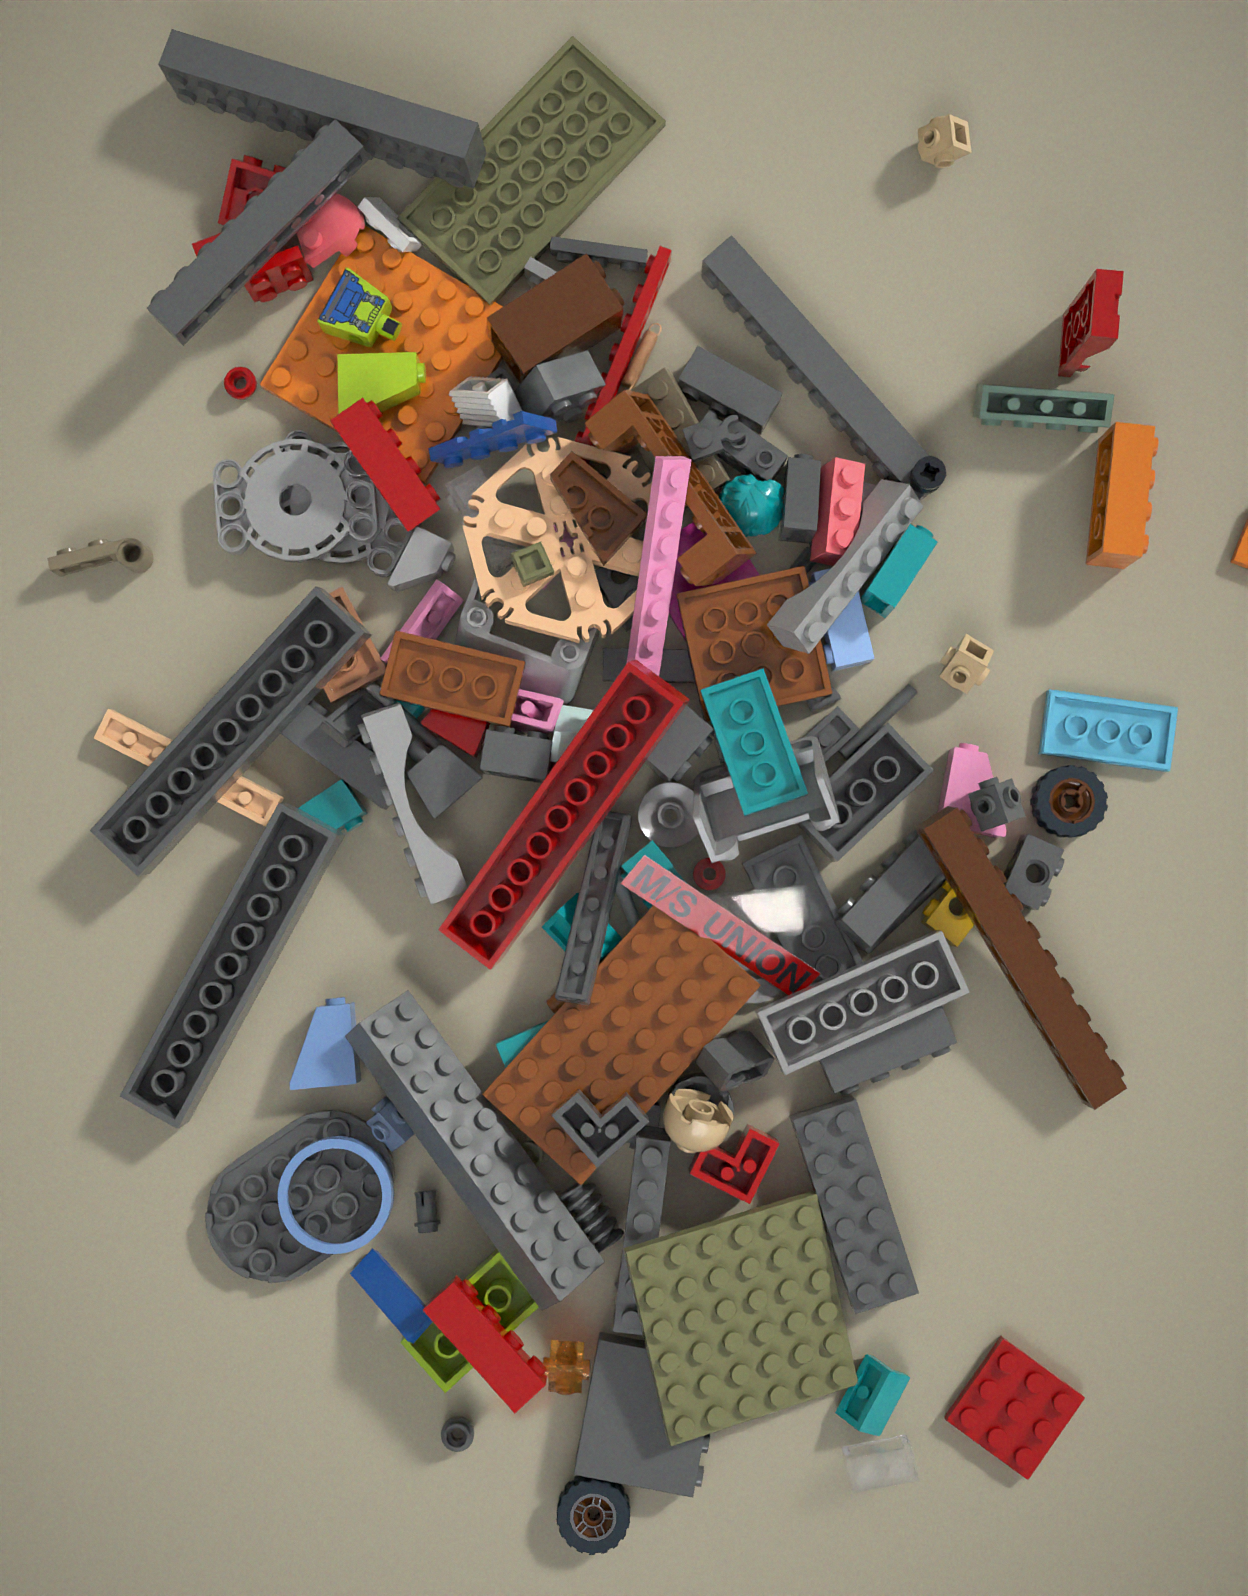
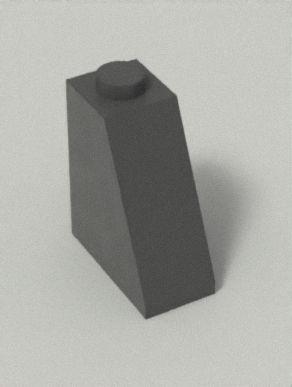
[778,454,821,544]

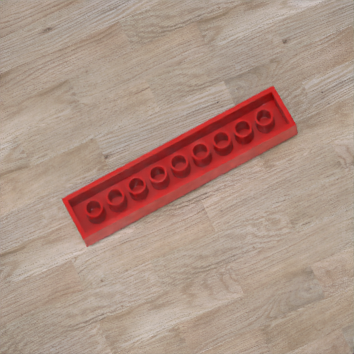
[438,659,690,970]

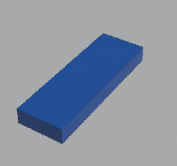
[350,1248,433,1344]

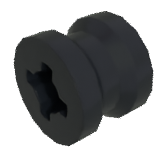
[909,456,946,495]

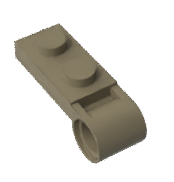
[47,538,153,577]

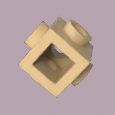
[917,114,972,168]
[939,634,994,694]

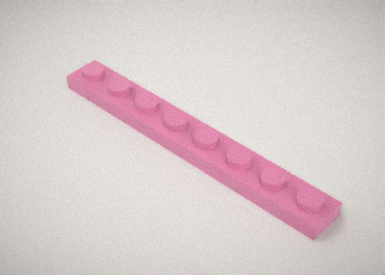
[626,456,691,676]

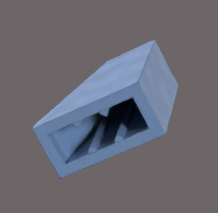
[290,997,361,1090]

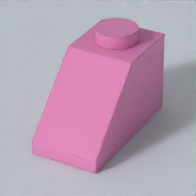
[510,689,564,733]

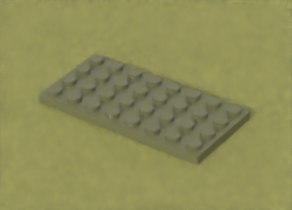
[397,36,666,306]

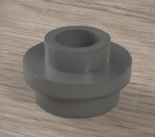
[441,1417,474,1452]

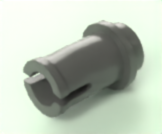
[414,1190,441,1233]

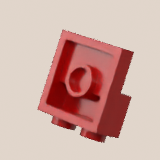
[218,155,286,225]

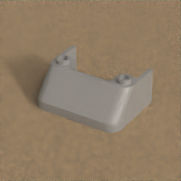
[454,577,600,705]

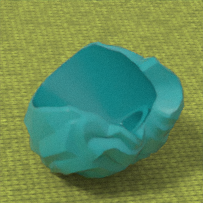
[719,474,785,537]

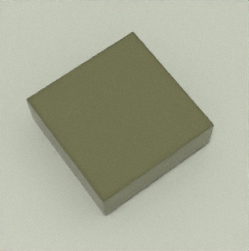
[510,541,554,587]

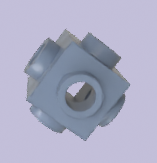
[366,1096,414,1152]

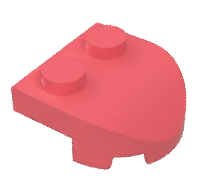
[296,193,365,268]

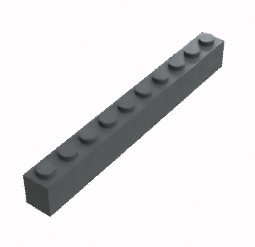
[701,235,947,501]

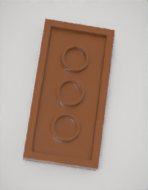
[379,630,526,727]

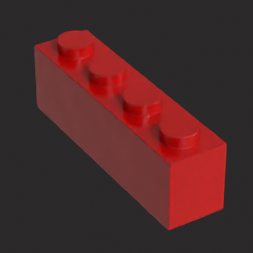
[330,397,441,532]
[423,1275,547,1414]

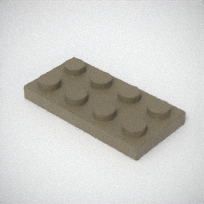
[630,367,731,510]

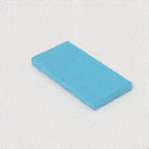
[1038,689,1178,772]

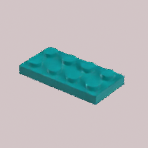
[700,668,808,817]

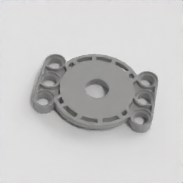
[280,430,421,577]
[213,439,379,562]

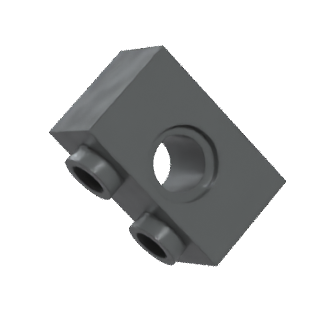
[1004,834,1065,910]

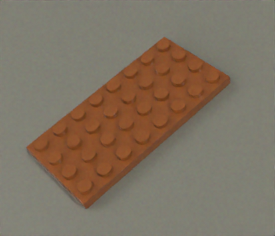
[482,905,761,1185]

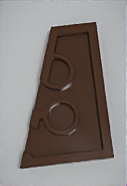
[550,451,648,566]

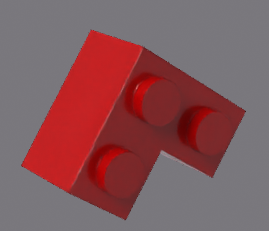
[688,1124,780,1204]

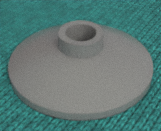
[638,782,698,848]

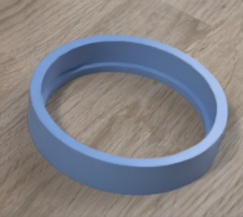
[278,1136,394,1254]

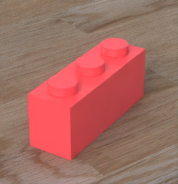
[810,457,865,566]

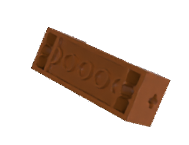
[585,389,757,586]

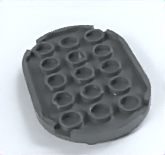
[205,1110,395,1283]

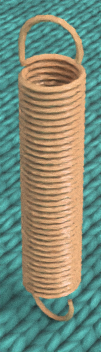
[620,323,662,393]

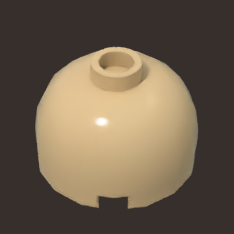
[663,1089,734,1153]

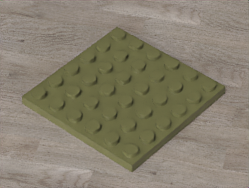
[623,1191,858,1446]

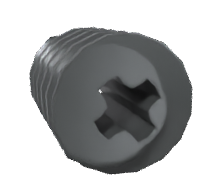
[558,1178,624,1253]

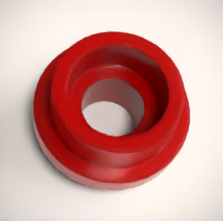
[224,367,257,400]
[693,858,726,890]

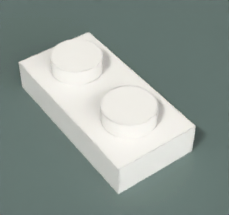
[358,197,422,252]

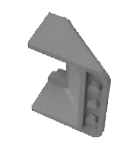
[693,736,840,863]

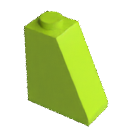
[337,352,426,414]

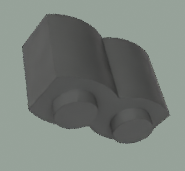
[695,1031,775,1091]

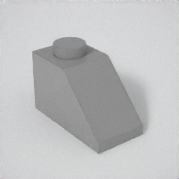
[387,526,456,592]

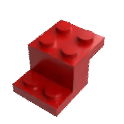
[192,233,314,303]

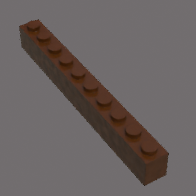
[915,806,1127,1110]

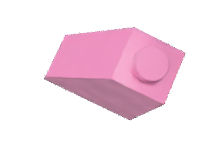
[937,743,1007,838]

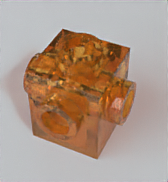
[543,1340,590,1395]

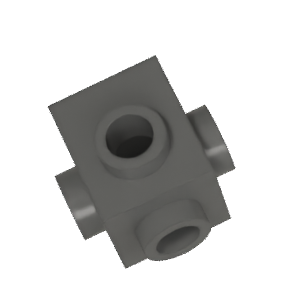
[968,777,1026,832]

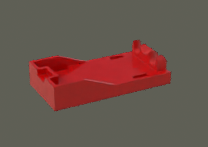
[1058,269,1124,377]

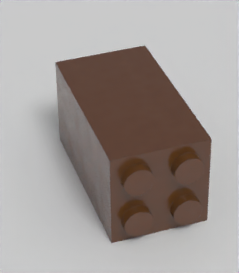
[487,253,625,384]

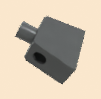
[406,738,483,819]

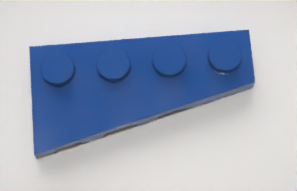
[428,411,558,468]

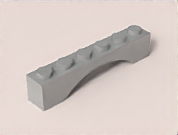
[767,479,923,654]
[357,702,467,904]

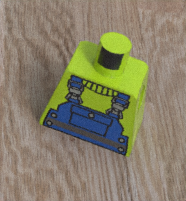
[317,267,402,347]

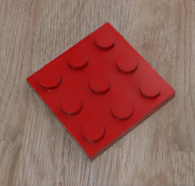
[944,1336,1085,1480]

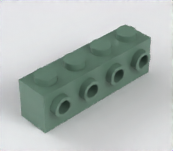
[973,384,1115,433]

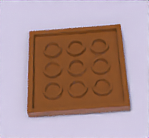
[676,566,833,722]

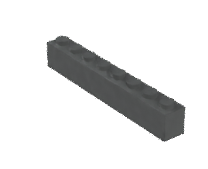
[147,120,368,346]

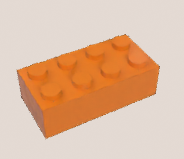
[1086,422,1159,569]

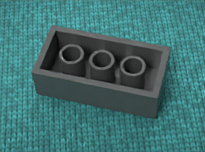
[796,723,934,862]

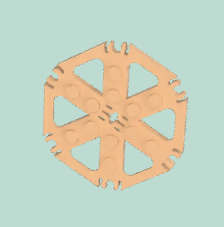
[462,437,652,643]

